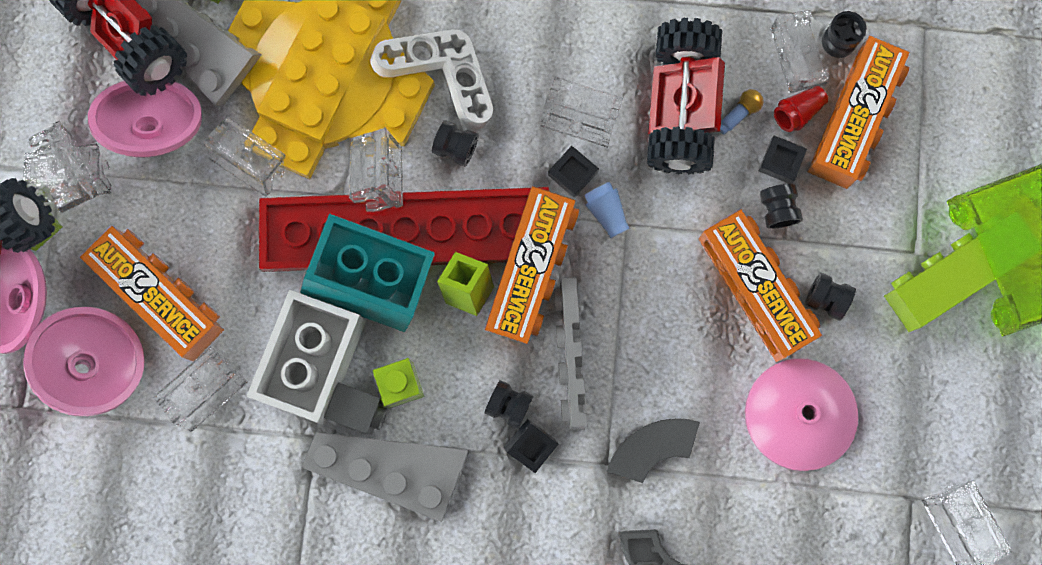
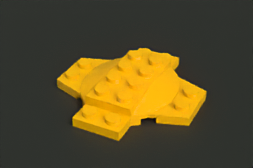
[228,0,435,180]

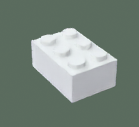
[246,290,366,425]

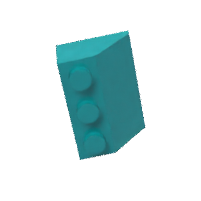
[300,214,435,332]

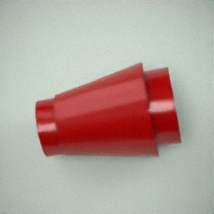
[774,86,828,132]

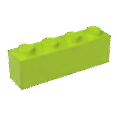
[884,212,1042,332]

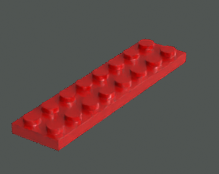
[259,187,549,272]

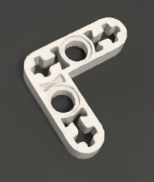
[370,29,493,130]

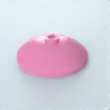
[88,81,202,158]
[0,243,47,354]
[23,307,144,416]
[745,359,858,471]

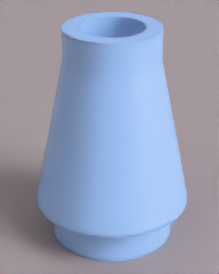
[584,182,630,238]

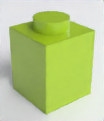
[437,252,494,316]
[372,358,425,409]

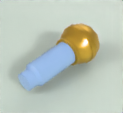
[720,89,764,135]

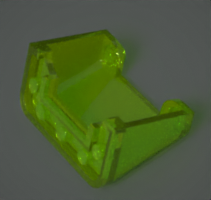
[947,163,1042,337]

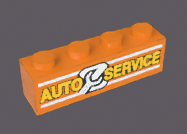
[807,35,910,189]
[485,186,580,344]
[698,209,822,362]
[80,226,224,362]

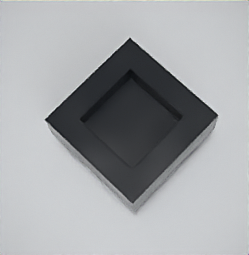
[758,135,807,184]
[548,146,599,198]
[504,418,559,473]

